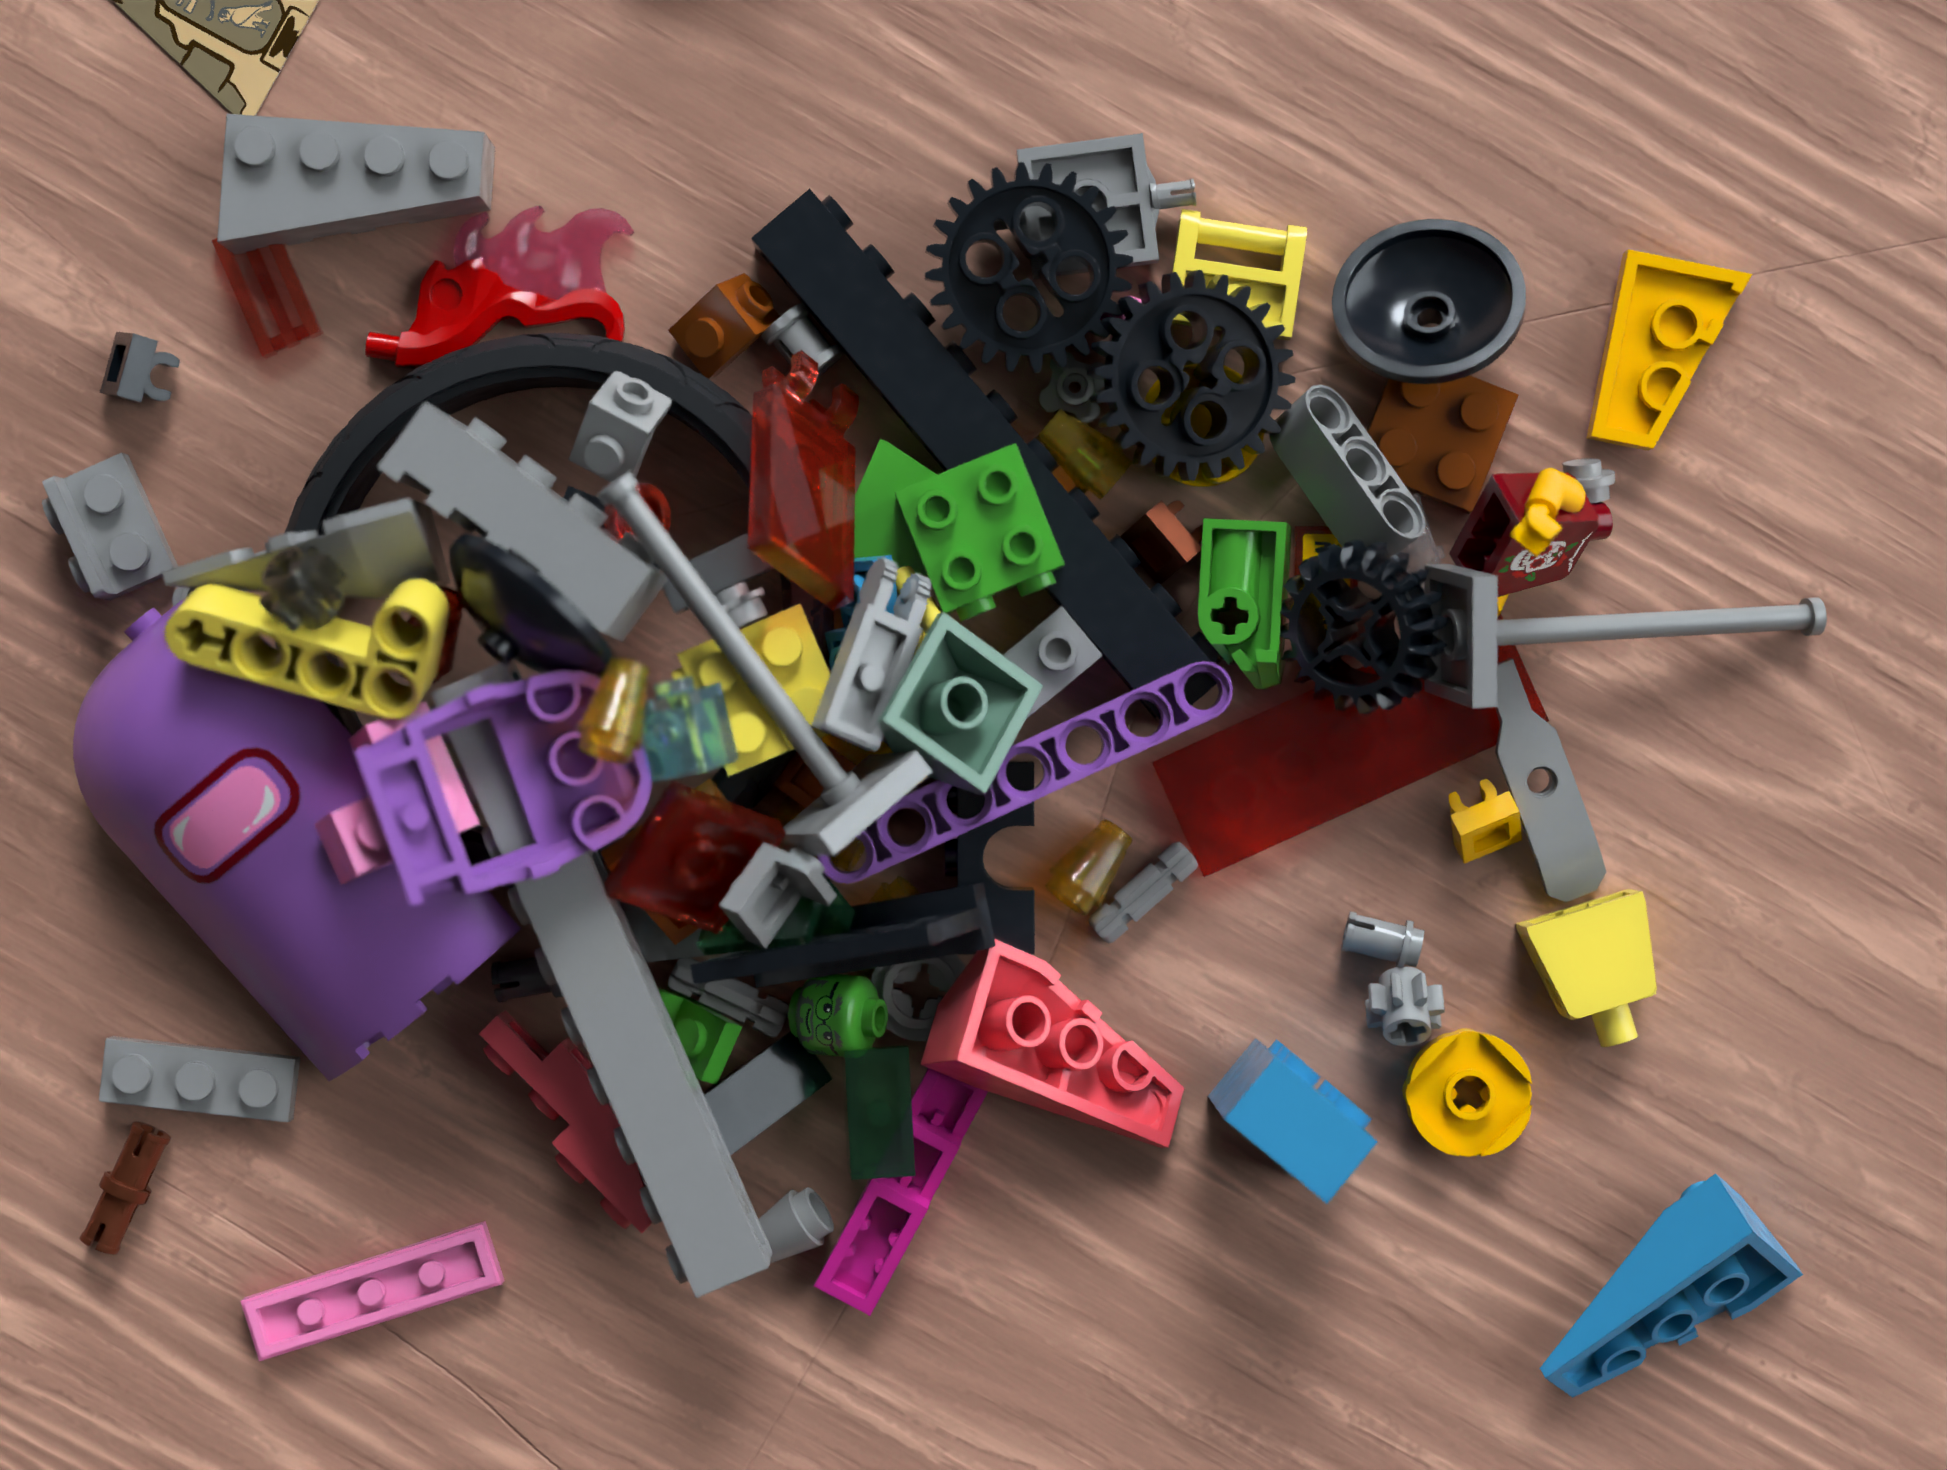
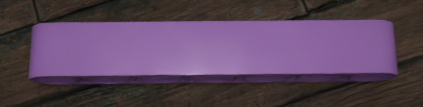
[817,661,1233,884]

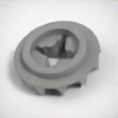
[871,954,965,1041]

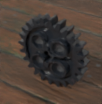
[924,162,1133,373]
[1087,270,1295,481]

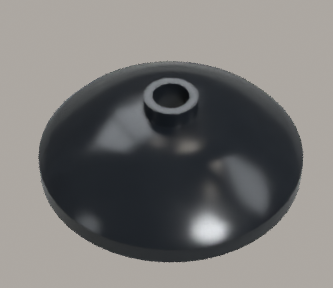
[1332,219,1526,384]
[449,533,615,679]

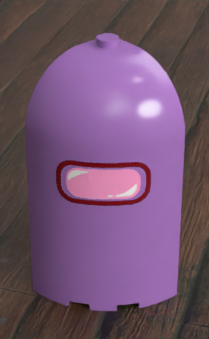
[73,598,521,1081]

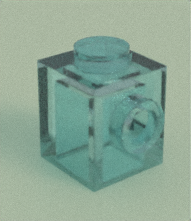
[631,675,739,782]

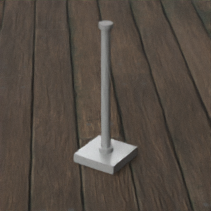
[597,471,932,855]
[1424,564,1827,708]

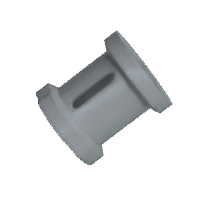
[761,302,844,388]

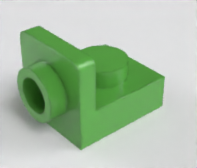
[658,988,743,1085]

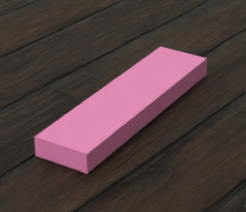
[240,1221,505,1362]

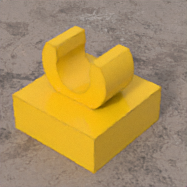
[1449,779,1522,864]

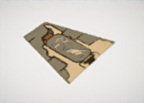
[112,0,319,116]

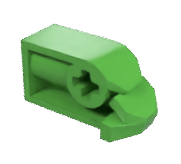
[1198,518,1292,689]

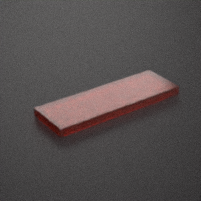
[1151,613,1549,877]

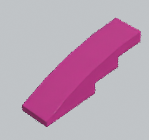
[814,1068,988,1316]

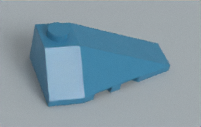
[1540,1174,1803,1397]

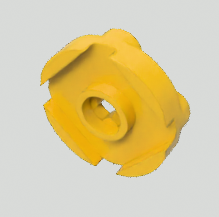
[1402,1028,1532,1157]

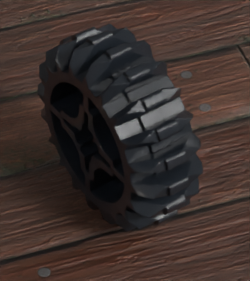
[1280,539,1449,714]

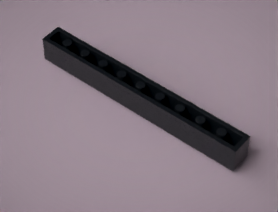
[751,188,1224,723]

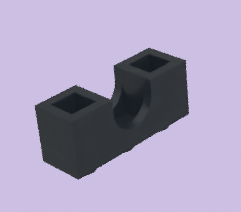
[945,762,1035,955]

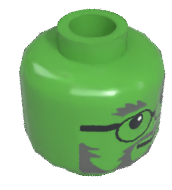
[788,974,888,1058]

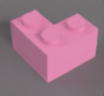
[314,701,480,885]

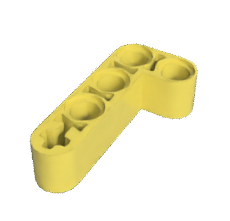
[165,579,449,720]

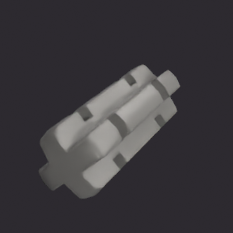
[1088,842,1198,943]
[668,958,789,1037]

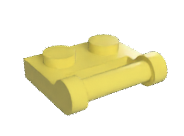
[1172,209,1307,341]

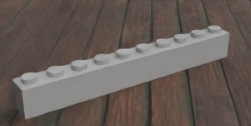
[429,659,773,1298]

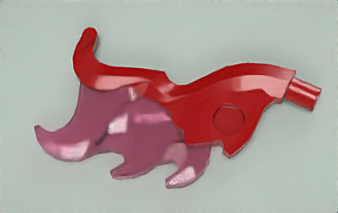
[365,206,635,368]

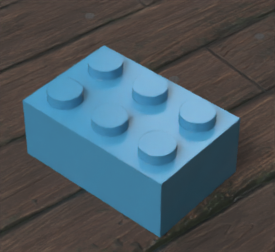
[1208,1038,1378,1204]

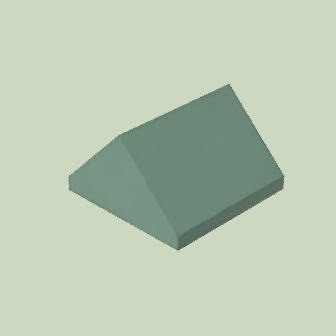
[878,612,1044,795]

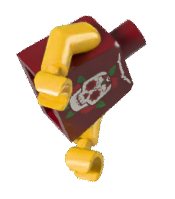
[1449,468,1613,618]

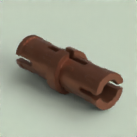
[79,1122,171,1255]

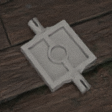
[993,133,1196,279]

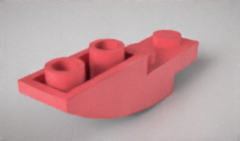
[479,1010,652,1233]

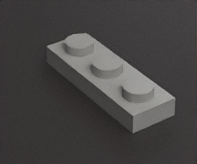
[99,1036,300,1122]

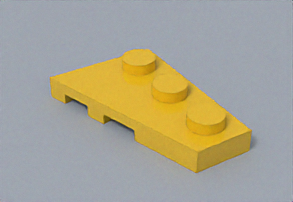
[1586,249,1752,451]

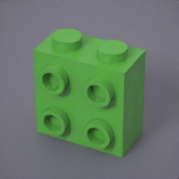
[895,443,1065,621]

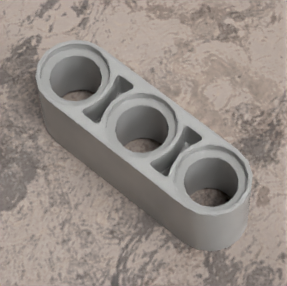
[1269,385,1426,558]

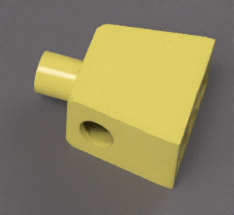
[1515,889,1657,1047]

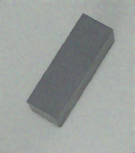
[662,523,789,614]

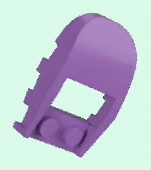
[353,670,652,906]

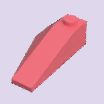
[920,939,1184,1148]

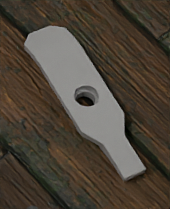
[1495,658,1606,902]

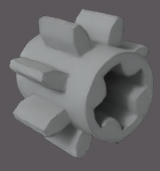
[1365,966,1445,1046]

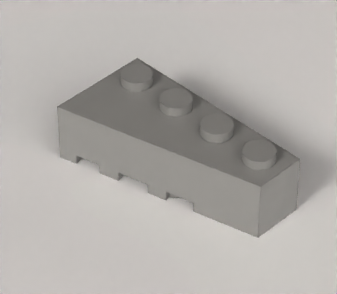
[217,114,495,255]
[377,402,668,642]

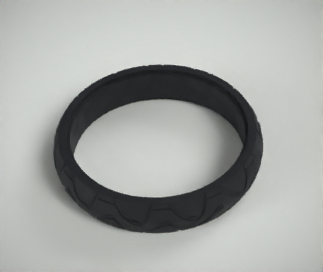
[274,333,834,888]

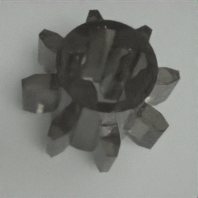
[259,546,347,631]

